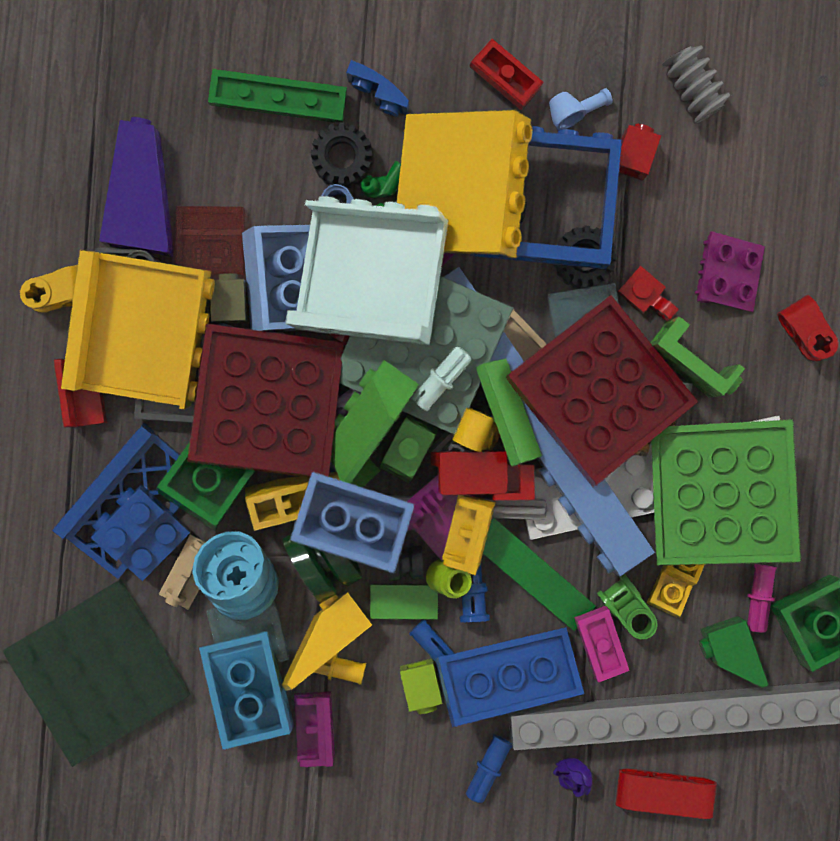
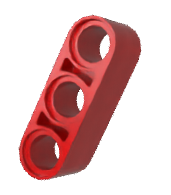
[615,768,717,819]

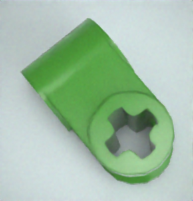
[596,574,658,640]

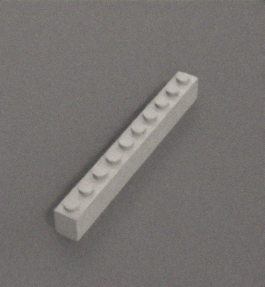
[509,681,840,750]

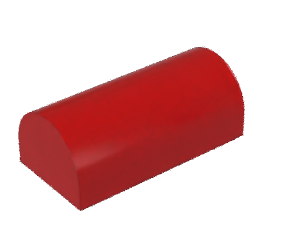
[469,39,544,110]

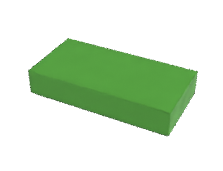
[370,584,438,619]

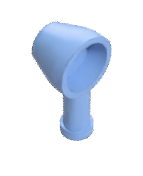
[549,88,613,130]

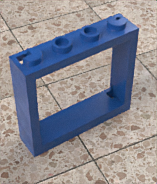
[470,126,622,269]

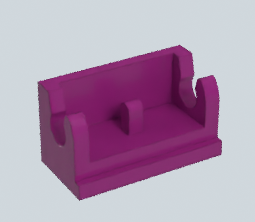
[294,691,335,767]

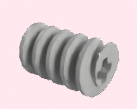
[662,45,731,123]

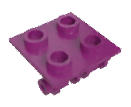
[694,231,765,312]
[407,475,493,561]

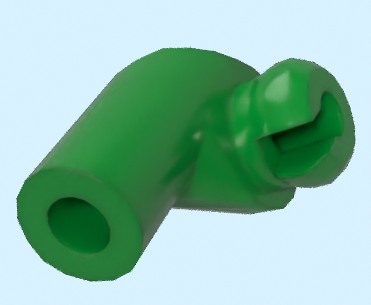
[361,161,401,199]

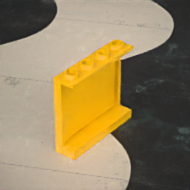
[397,110,532,258]
[61,250,215,409]

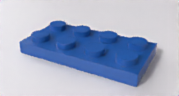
[435,627,584,727]

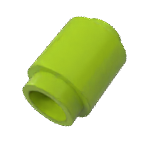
[426,559,472,599]

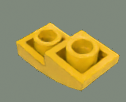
[647,564,705,618]

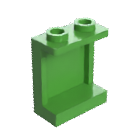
[650,316,745,398]

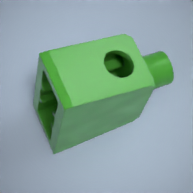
[379,414,439,484]

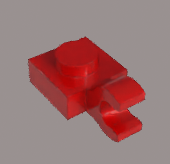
[617,265,679,322]

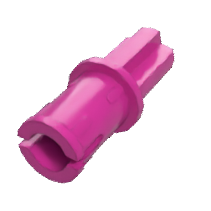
[747,564,777,633]

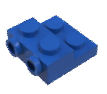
[91,484,191,581]

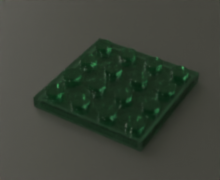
[2,579,190,767]

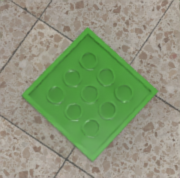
[651,420,801,565]

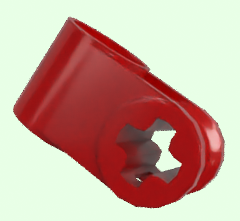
[777,295,838,361]

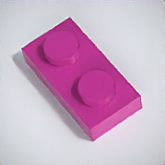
[574,606,630,683]

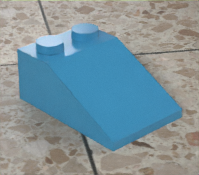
[199,631,294,750]

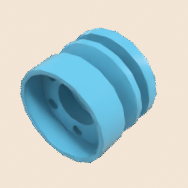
[192,532,279,620]

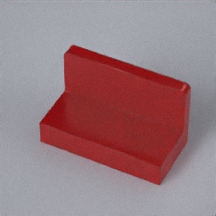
[54,359,107,428]
[431,451,507,495]

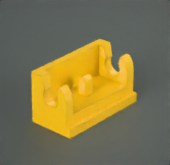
[442,494,496,575]

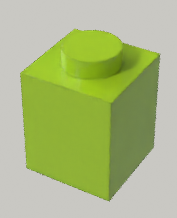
[400,659,443,714]

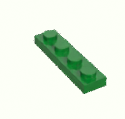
[208,69,347,123]

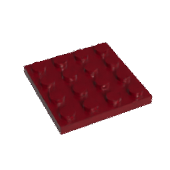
[506,295,698,487]
[188,323,344,477]

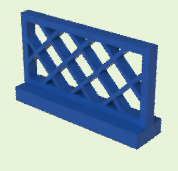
[52,423,180,579]

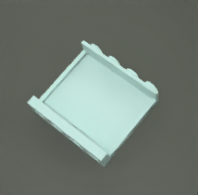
[286,196,449,345]

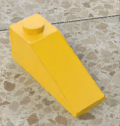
[245,472,340,531]
[281,592,372,691]

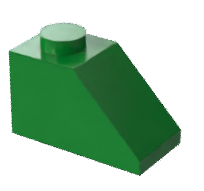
[699,616,768,688]

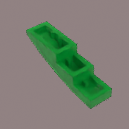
[483,516,596,631]

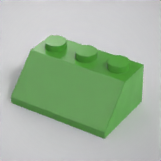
[331,360,419,484]

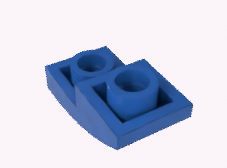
[346,60,409,117]

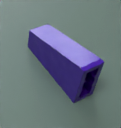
[99,117,174,257]

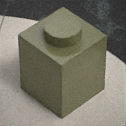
[210,274,249,324]

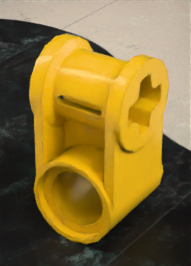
[20,265,78,313]
[452,407,500,452]

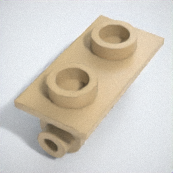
[159,534,206,610]

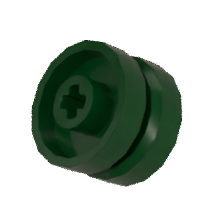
[282,534,363,603]

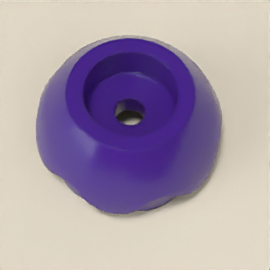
[553,758,593,797]

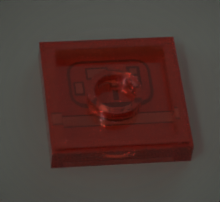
[176,206,245,275]

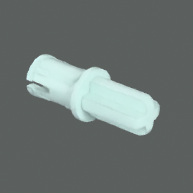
[411,347,471,411]

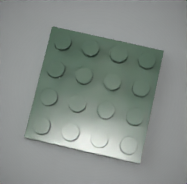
[332,276,514,434]

